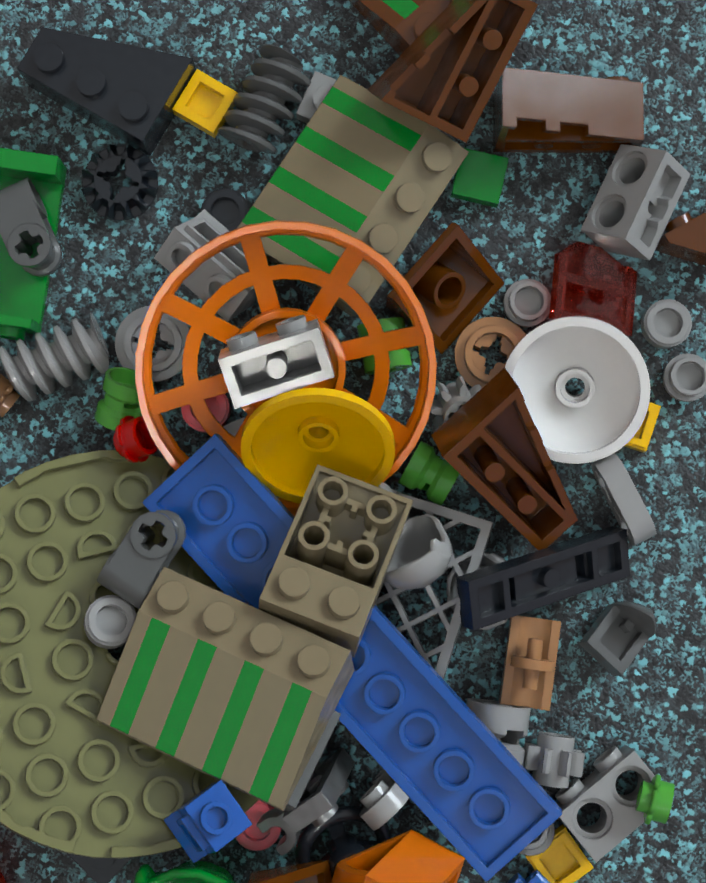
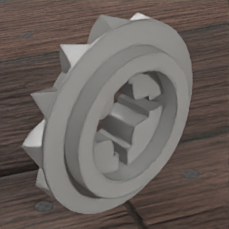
[115,306,189,382]

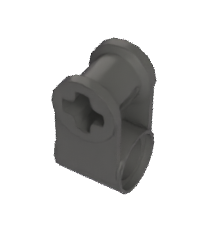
[0,177,62,277]
[97,510,186,609]

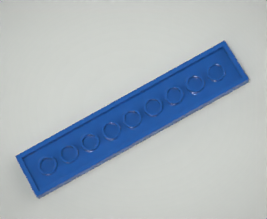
[142,434,563,882]

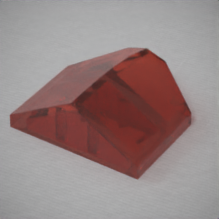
[549,241,637,337]

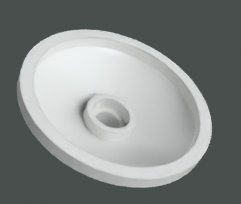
[505,316,651,464]

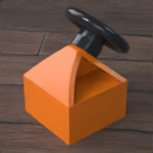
[295,806,465,883]

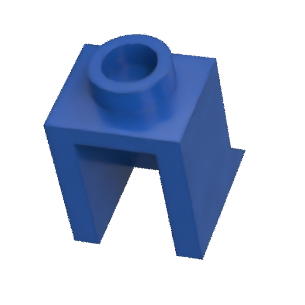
[164,780,252,863]

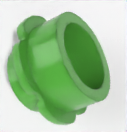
[635,774,675,825]

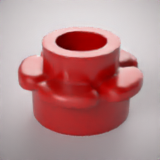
[113,416,158,463]

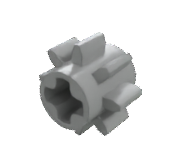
[430,376,482,430]
[524,731,585,788]

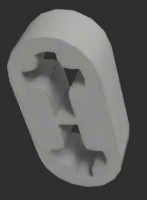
[591,453,657,546]

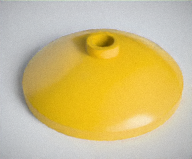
[241,388,395,504]

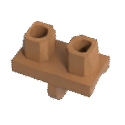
[499,615,561,711]

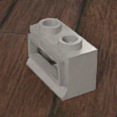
[154,209,257,322]

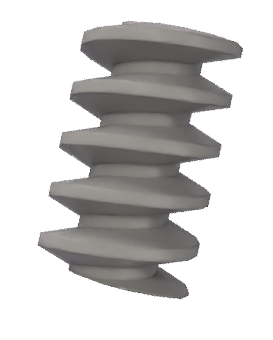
[0,312,109,401]

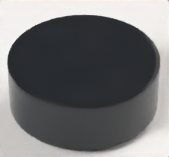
[201,188,249,231]

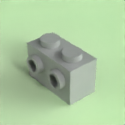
[218,315,335,409]

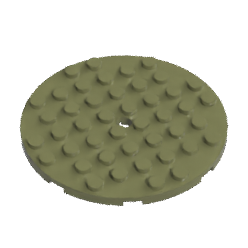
[0,450,258,859]

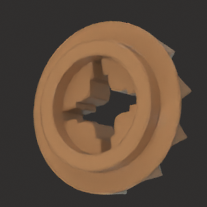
[454,317,526,388]

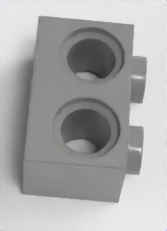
[580,144,690,261]
[555,745,655,863]

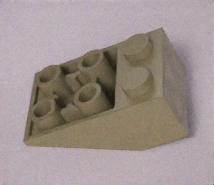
[258,464,414,657]

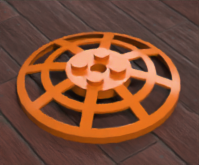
[135,220,437,517]

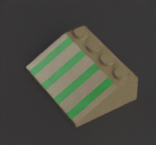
[237,75,469,317]
[96,567,354,811]

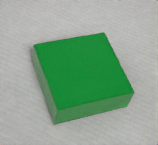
[451,148,509,208]

